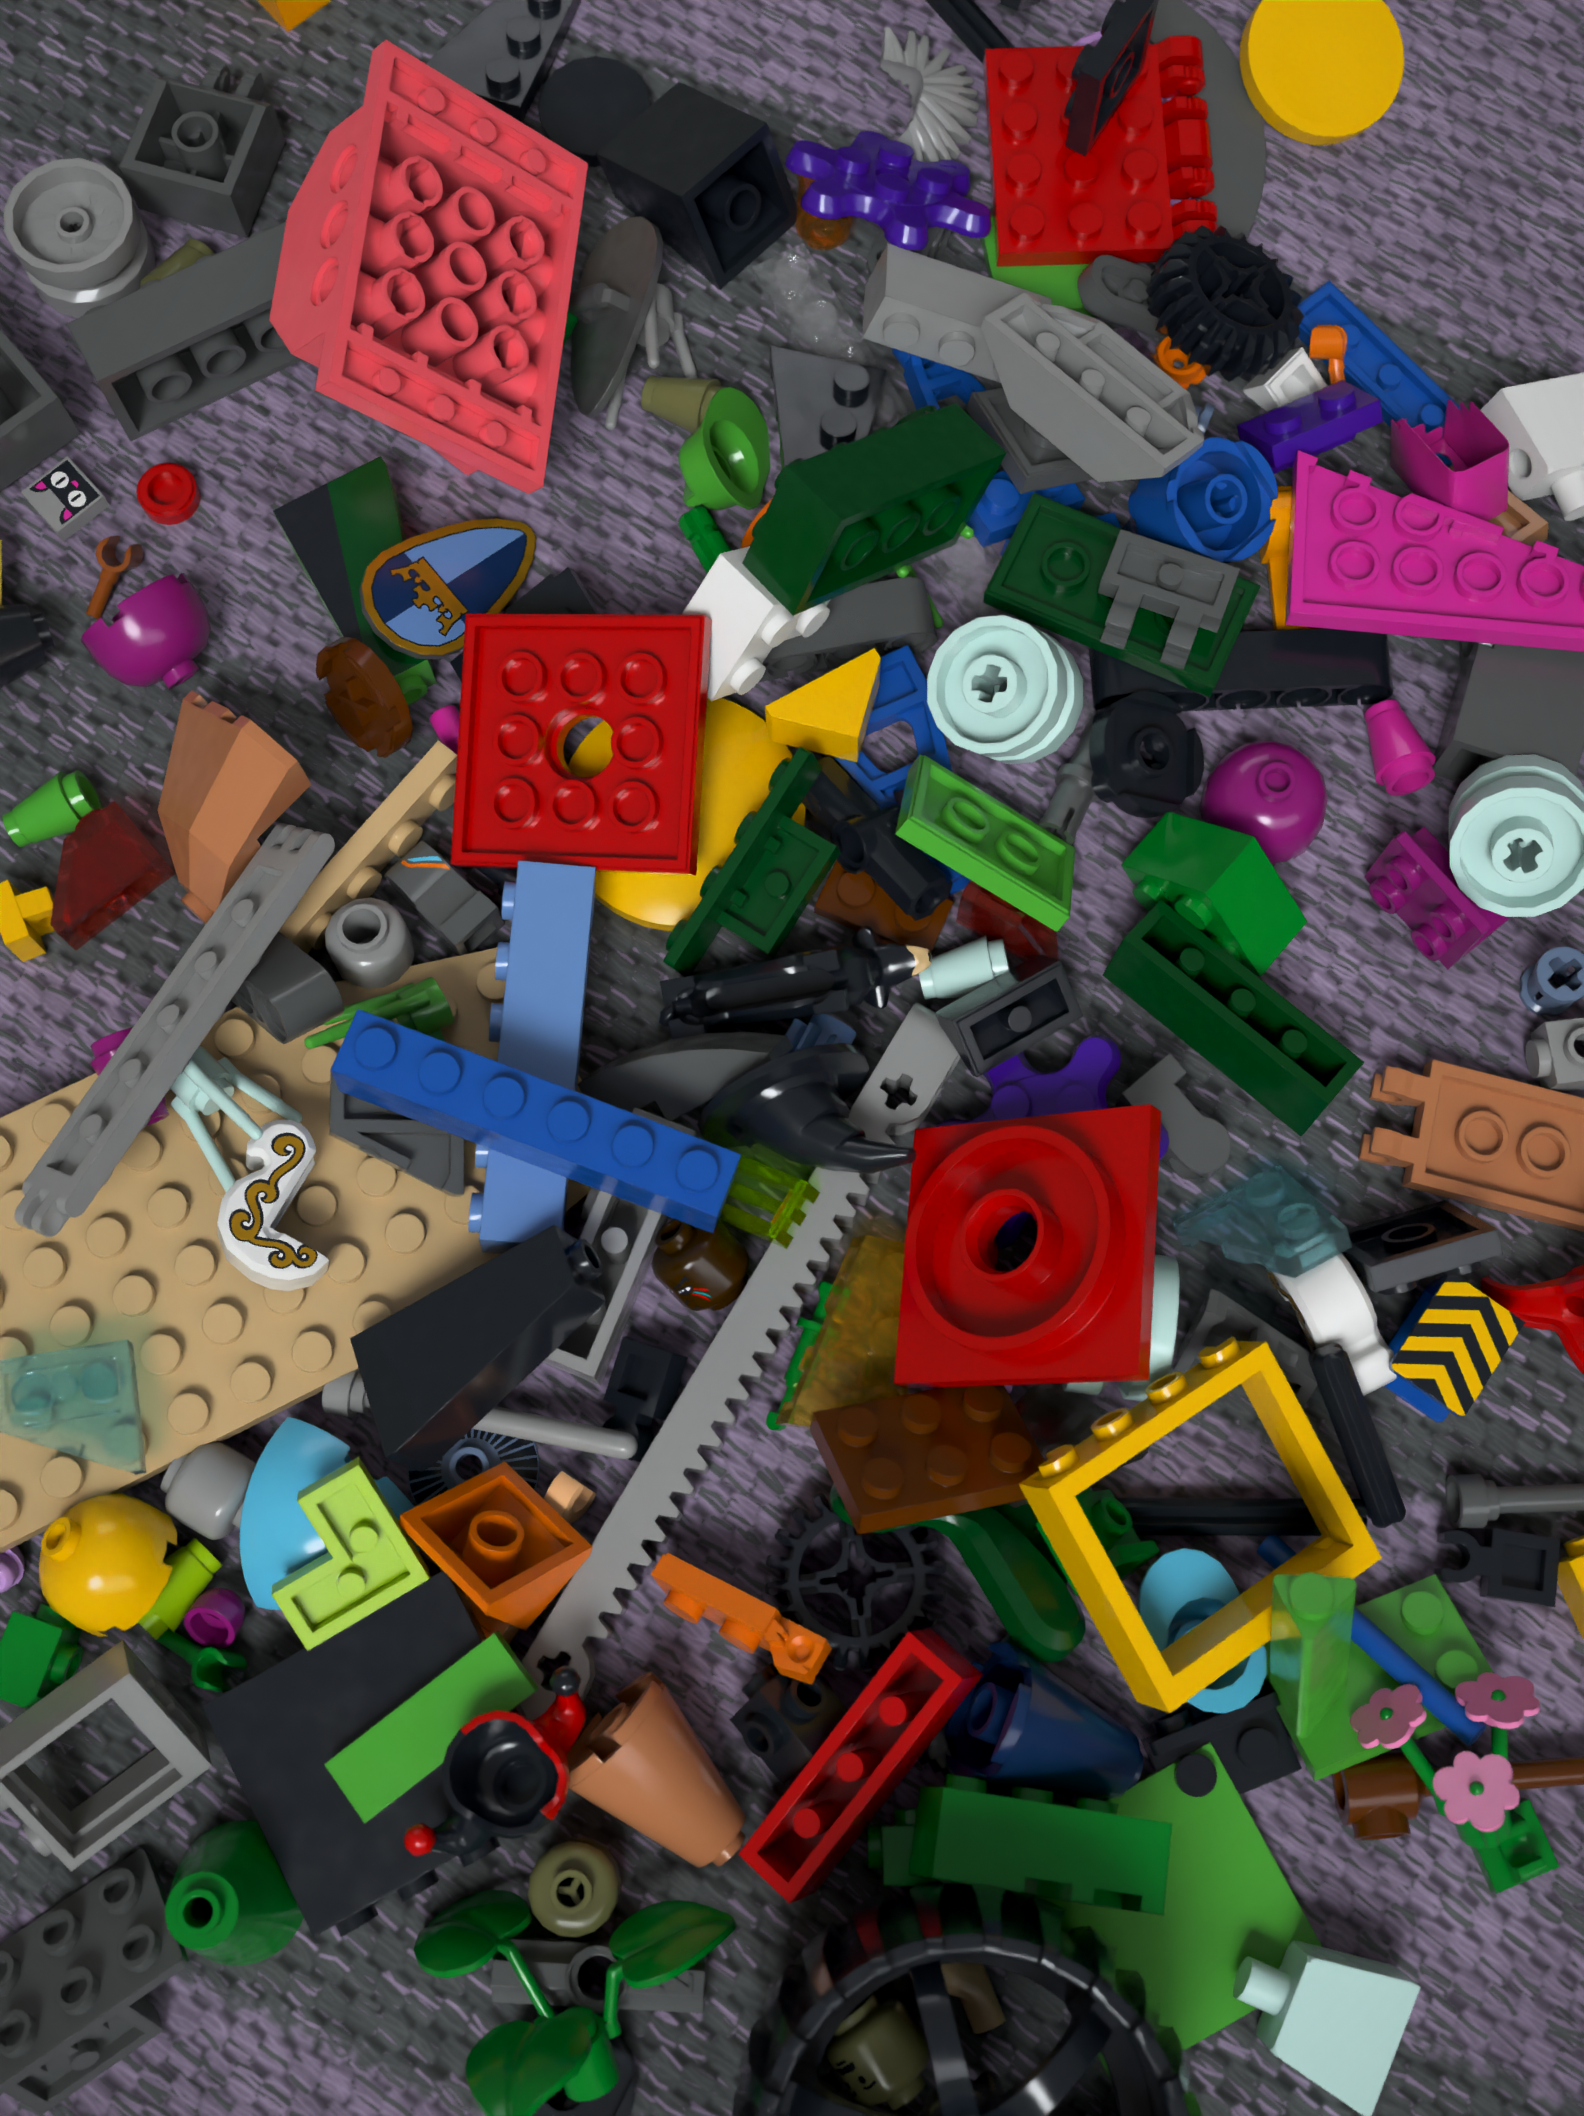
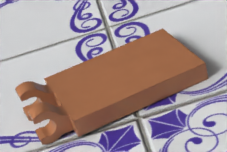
[1358,1059,1584,1232]

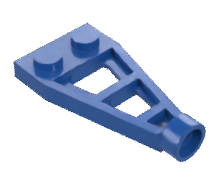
[892,348,1086,548]
[824,645,975,896]

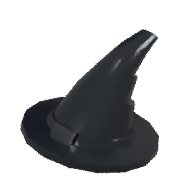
[697,1043,917,1174]

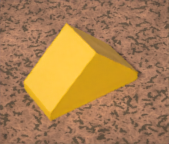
[765,648,881,762]

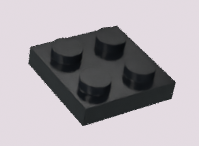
[1064,0,1159,157]
[1323,1200,1503,1295]

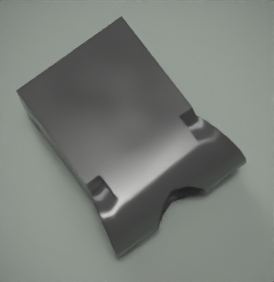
[1432,641,1584,783]

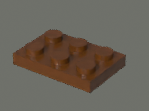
[810,1385,1045,1535]

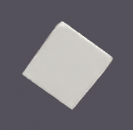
[1242,347,1328,412]

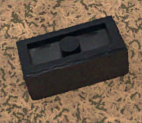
[935,955,1083,1077]

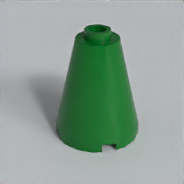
[165,1820,304,1966]

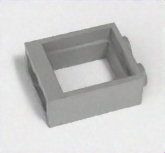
[0,1640,212,1872]

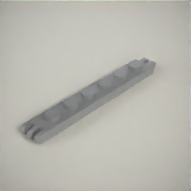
[15,823,335,1237]

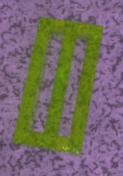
[719,1155,820,1249]

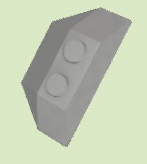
[981,292,1205,482]

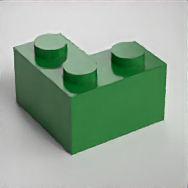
[1121,812,1307,977]

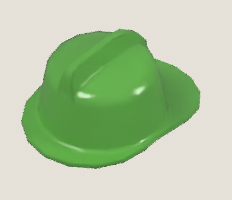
[678,387,771,511]

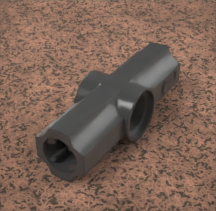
[491,1936,707,2013]

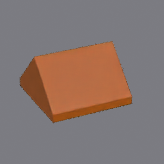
[398,1461,593,1631]

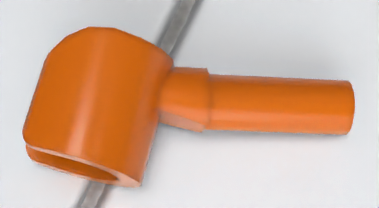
[1310,325,1348,385]

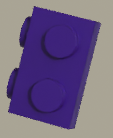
[1237,380,1383,474]

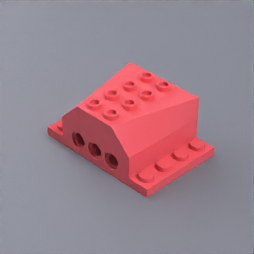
[269,40,588,494]

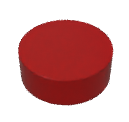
[137,463,201,525]

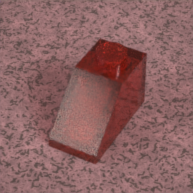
[50,801,175,951]

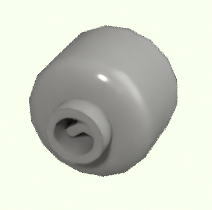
[325,897,414,989]
[160,1441,257,1540]

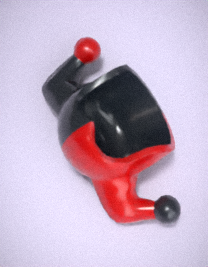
[404,1666,587,1857]

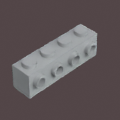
[543,1107,697,1386]

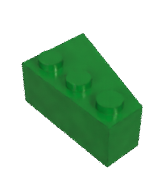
[909,1775,1172,1915]

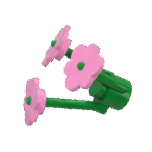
[1350,1672,1540,1849]

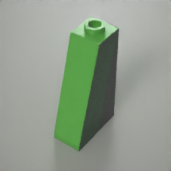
[273,456,437,706]

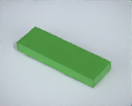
[324,1631,540,1823]

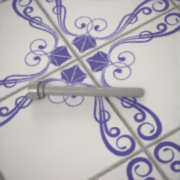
[322,1369,638,1459]

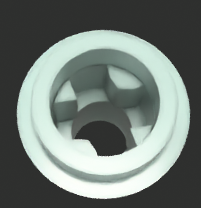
[919,936,1010,1000]

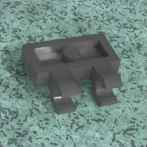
[1098,529,1240,670]

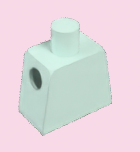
[1233,1941,1421,2116]

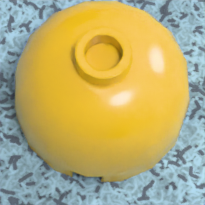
[39,1493,177,1637]

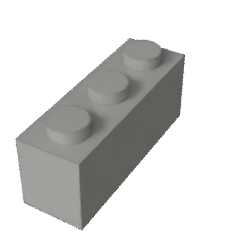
[862,243,1052,383]

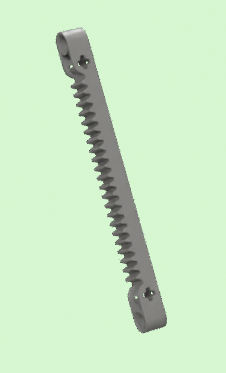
[520,1002,961,1720]

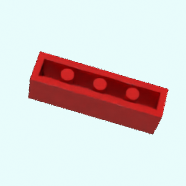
[738,1629,983,1904]

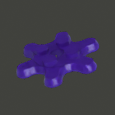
[785,131,991,250]
[935,1035,1170,1249]

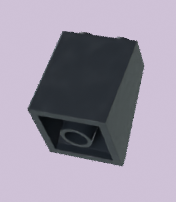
[596,82,801,290]

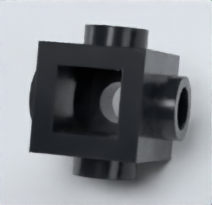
[730,1663,848,1785]

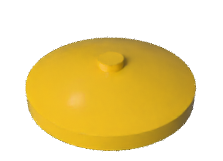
[568,698,806,931]

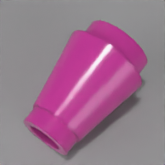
[1364,700,1436,796]

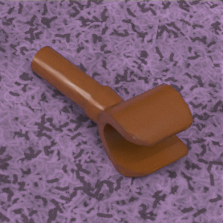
[85,535,143,619]

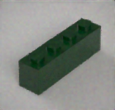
[1103,900,1364,1136]

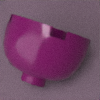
[81,573,210,689]
[1200,740,1328,866]

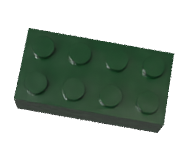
[742,403,1007,616]

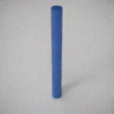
[1257,1535,1487,1746]

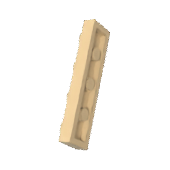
[279,740,457,954]

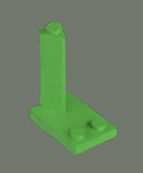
[1263,1572,1494,1782]

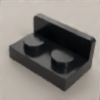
[1141,1689,1302,1797]

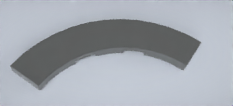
[1149,0,1266,240]

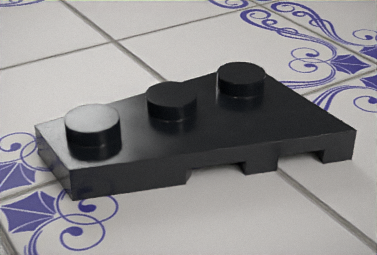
[425,0,581,122]

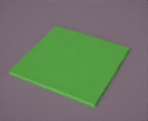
[1012,1742,1322,2079]

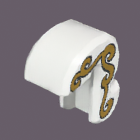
[217,1119,329,1291]
[1266,1235,1397,1396]

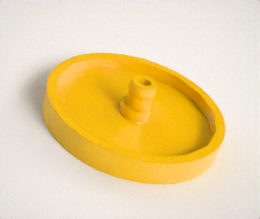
[1239,0,1404,146]

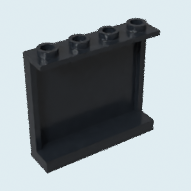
[202,1571,570,1937]

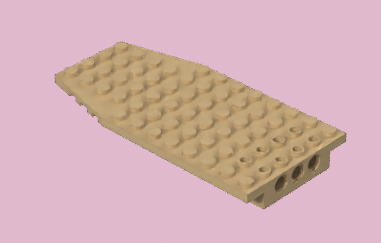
[0,948,592,1554]

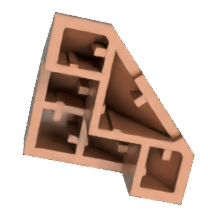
[158,690,311,925]

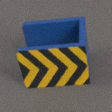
[1384,1275,1525,1423]

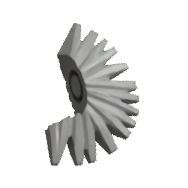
[880,27,979,162]

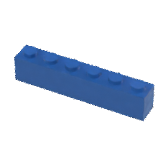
[330,1009,741,1233]

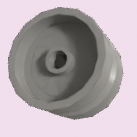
[3,158,155,318]

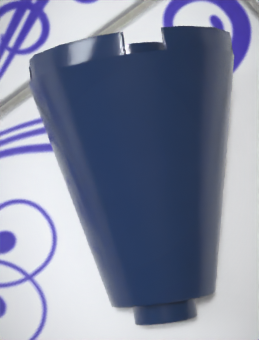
[945,1643,1143,1799]

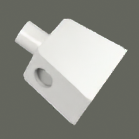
[1481,372,1584,521]

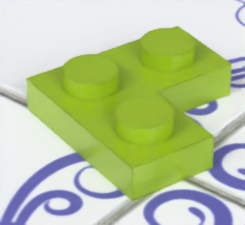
[271,1457,430,1651]

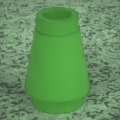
[2,770,103,848]

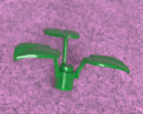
[414,1890,738,2116]

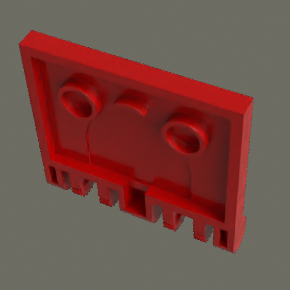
[983,35,1218,267]

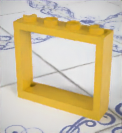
[1019,1336,1382,1713]

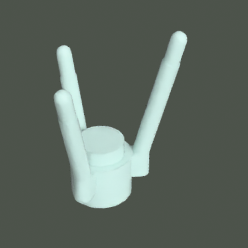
[170,1046,302,1193]

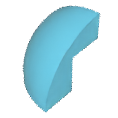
[240,1417,422,1610]

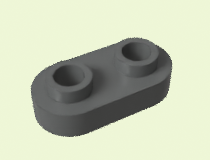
[1077,255,1164,336]

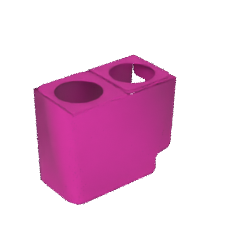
[1390,400,1510,521]

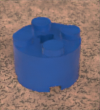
[1128,437,1278,564]

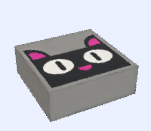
[20,456,110,542]

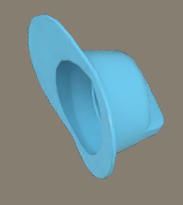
[1138,1548,1267,1714]

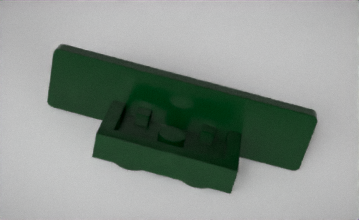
[663,746,841,976]

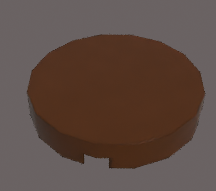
[316,637,413,758]

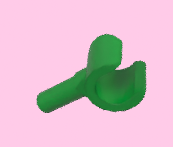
[156,1628,247,1693]

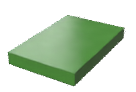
[895,754,1075,932]

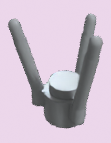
[605,283,698,430]

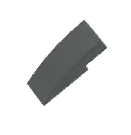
[577,1032,793,1121]

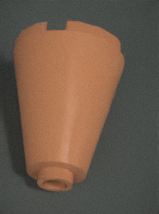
[567,1671,746,1868]

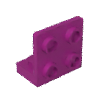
[1364,826,1509,970]

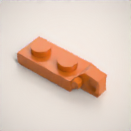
[650,1552,832,1684]

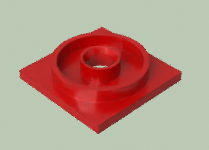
[450,614,712,876]
[894,1104,1161,1389]

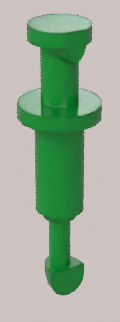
[766,1281,849,1431]

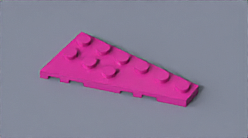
[1285,450,1584,652]

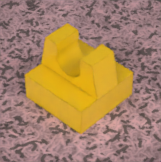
[0,880,69,962]

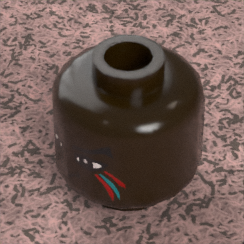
[652,1218,749,1311]

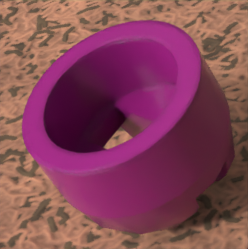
[184,1587,245,1649]

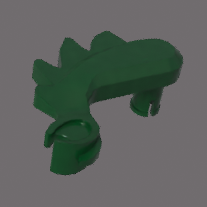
[830,1484,1086,1663]

